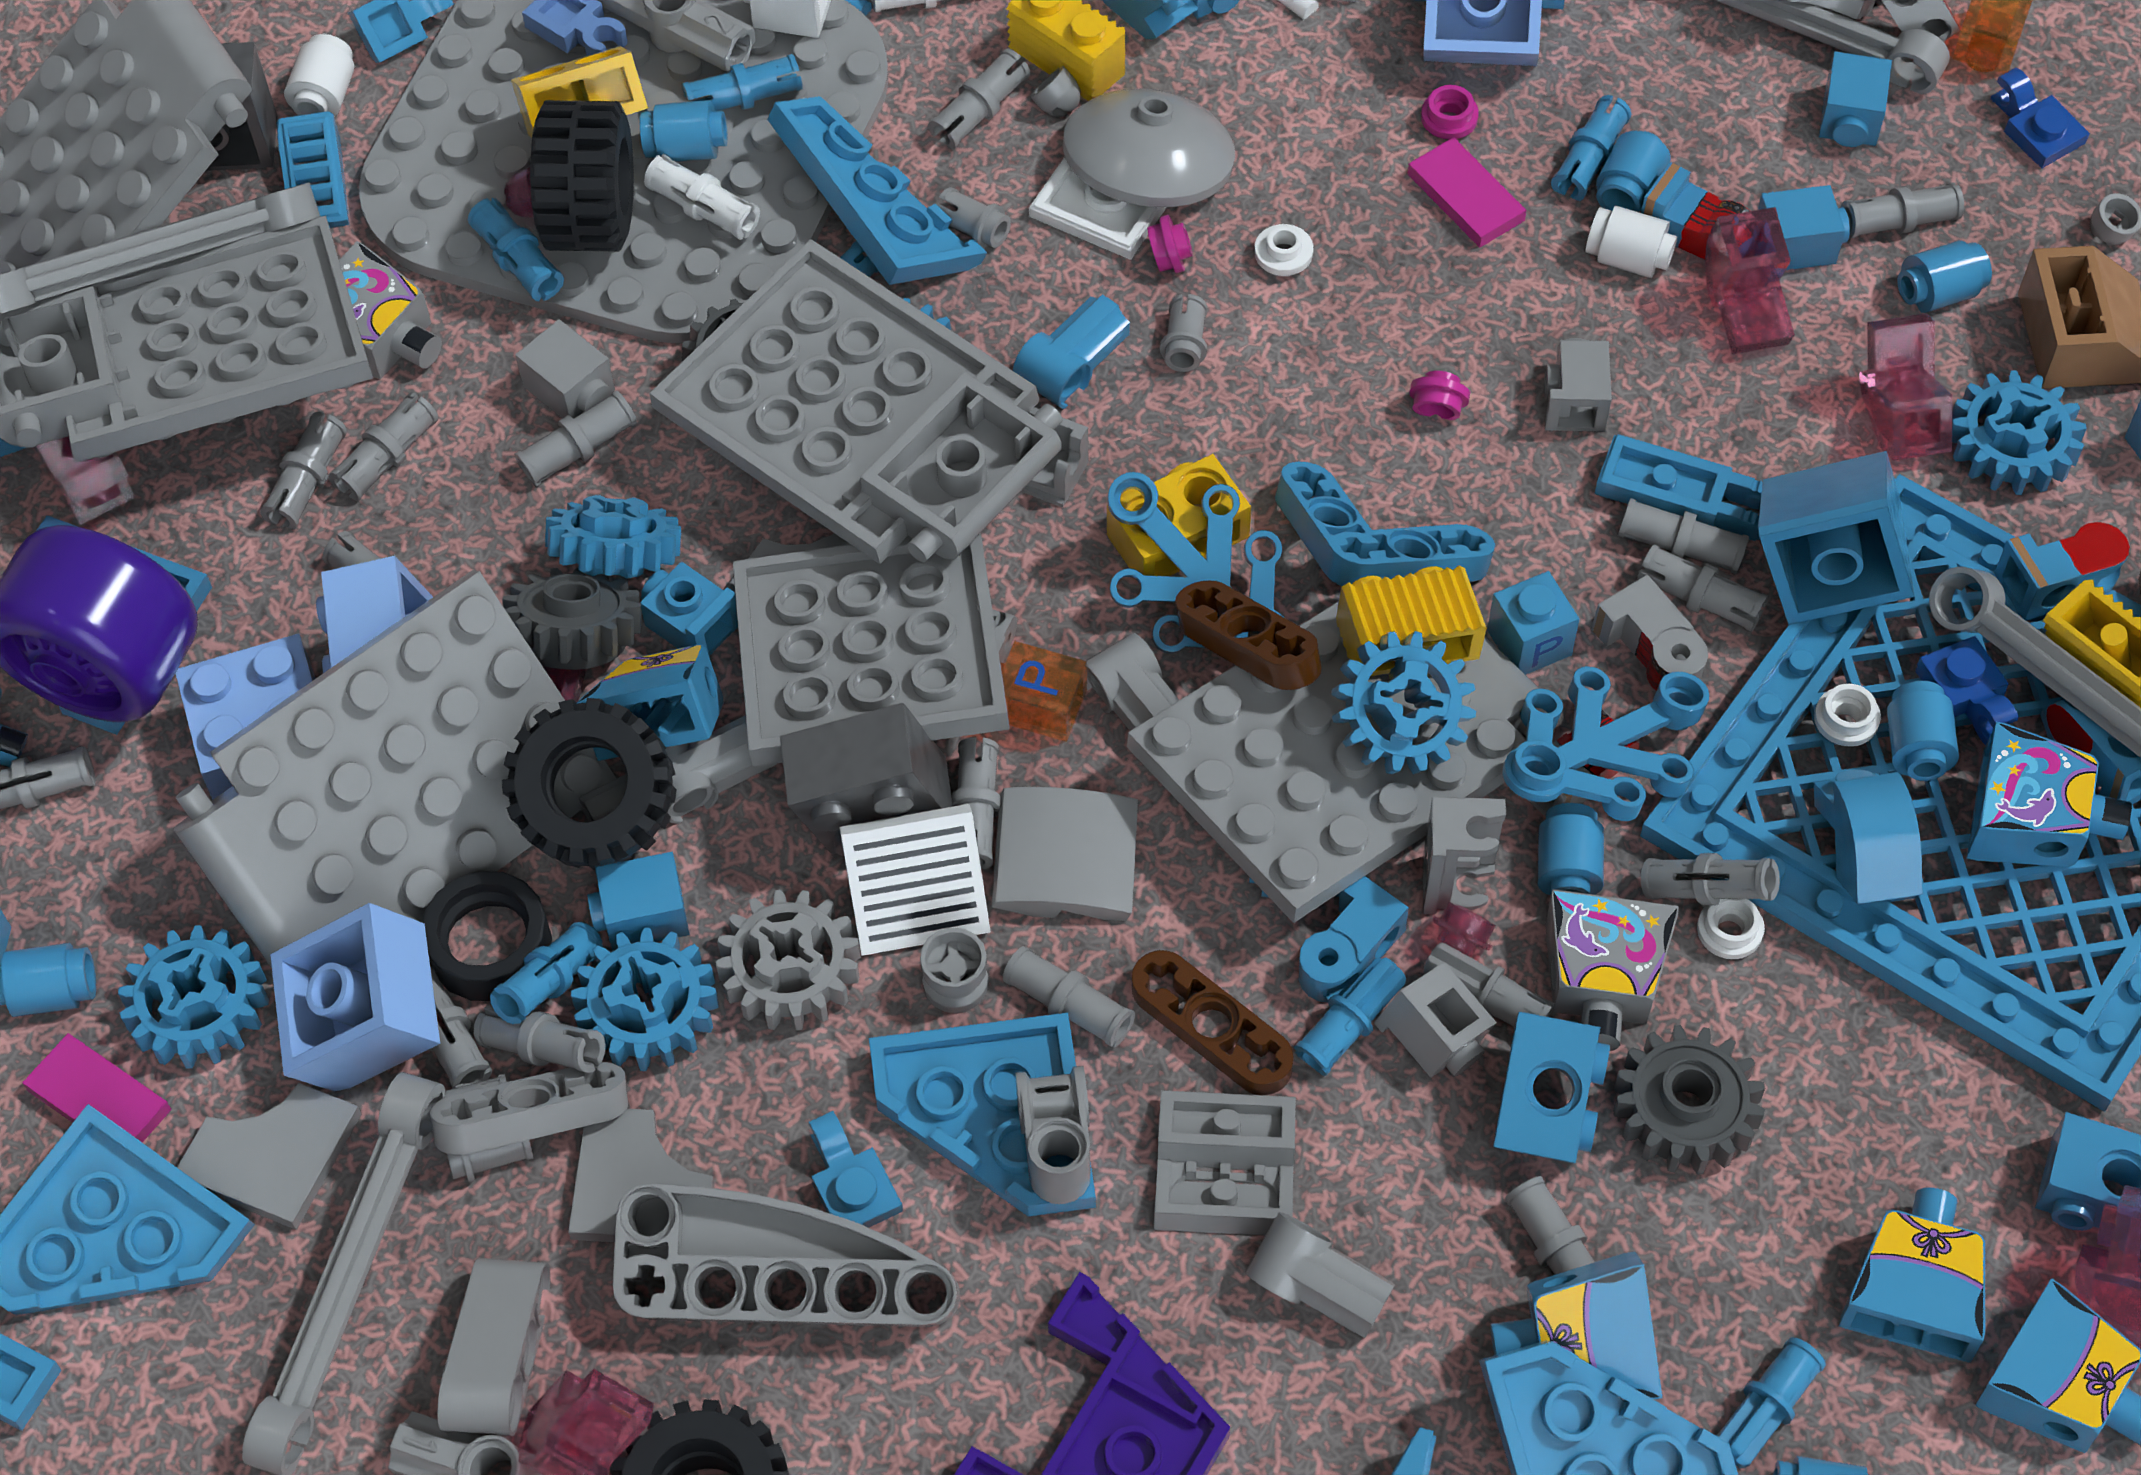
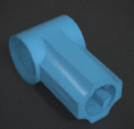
[1013,295,1130,409]

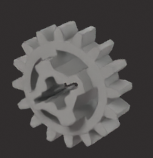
[716,890,861,1031]

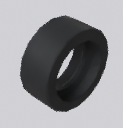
[422,871,552,1001]

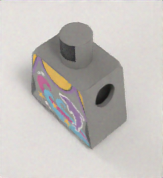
[339,241,442,379]
[1545,889,1679,1051]

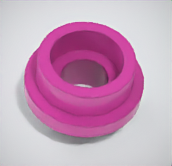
[1421,85,1479,139]
[1147,214,1193,274]
[1409,371,1470,420]

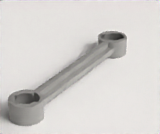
[1716,0,1950,95]
[0,182,321,314]
[1929,567,2141,758]
[242,1072,445,1475]

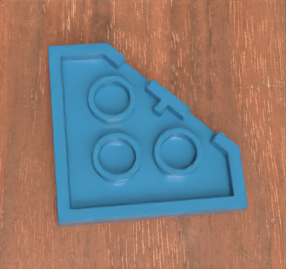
[869,1013,1096,1217]
[0,1104,255,1316]
[1479,1340,1738,1475]

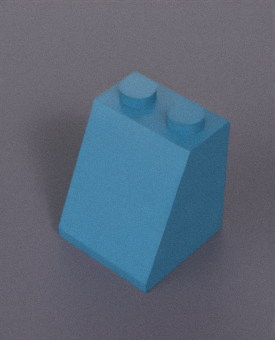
[1758,451,1915,625]

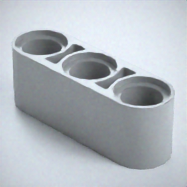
[437,1258,551,1436]

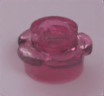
[1433,901,1496,957]

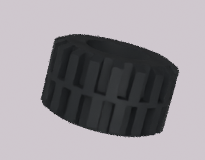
[530,100,634,252]
[502,698,677,870]
[609,1399,789,1475]

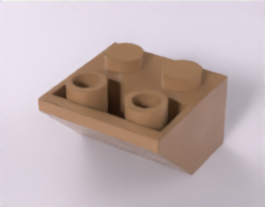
[2018,246,2141,389]

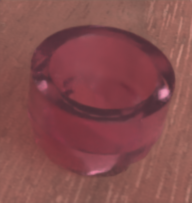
[504,167,533,218]

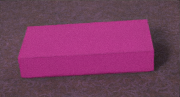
[1407,137,1527,248]
[22,1033,172,1143]

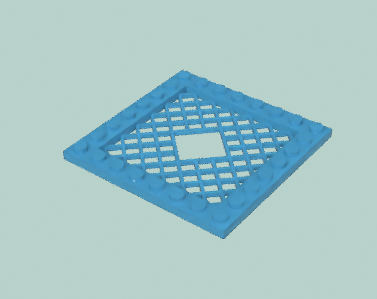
[1640,474,2141,1112]

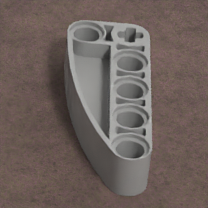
[613,1183,961,1327]

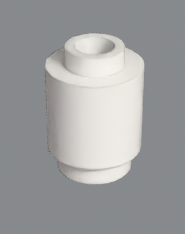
[284,34,354,117]
[1585,206,1677,278]

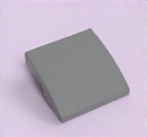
[991,787,1138,921]
[1154,1090,1296,1236]

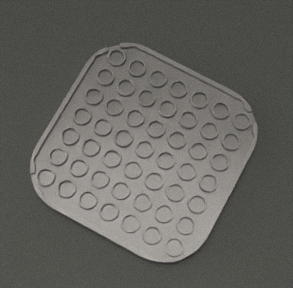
[359,0,889,343]

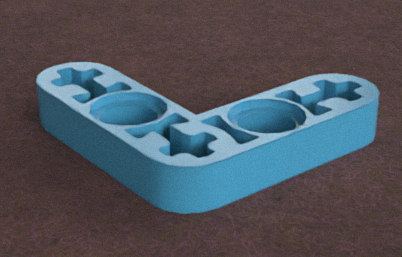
[1275,461,1495,586]

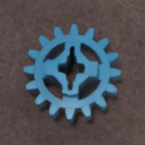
[1947,370,2087,495]
[545,495,681,579]
[1331,631,1476,775]
[118,925,269,1069]
[571,928,719,1071]

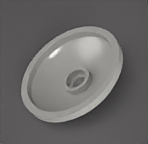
[1062,88,1235,207]

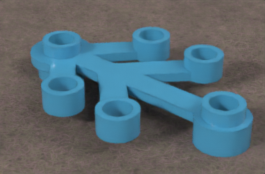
[1107,472,1284,653]
[1502,666,1709,821]

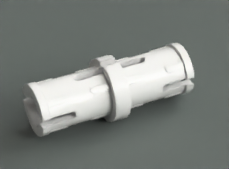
[644,154,760,240]

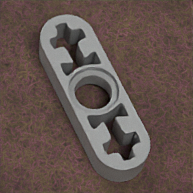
[430,1062,628,1155]

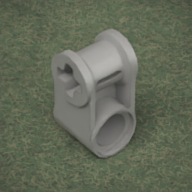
[1015,1066,1091,1204]

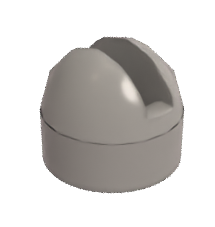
[1030,66,1081,117]
[2089,193,2141,246]

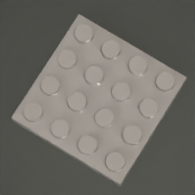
[733,533,1010,767]

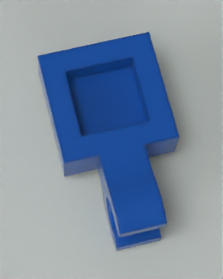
[1990,68,2090,169]
[1915,636,2019,745]

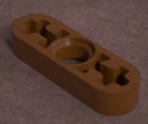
[1175,580,1322,690]
[1132,950,1294,1095]

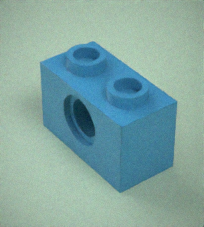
[1493,1012,1610,1163]
[2035,1112,2141,1251]

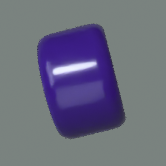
[0,525,198,722]

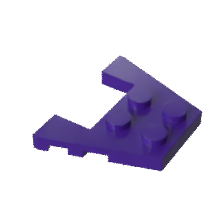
[954,1272,1231,1475]

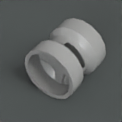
[920,927,989,1013]

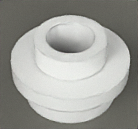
[1254,224,1313,276]
[1814,684,1881,747]
[1697,899,1765,959]

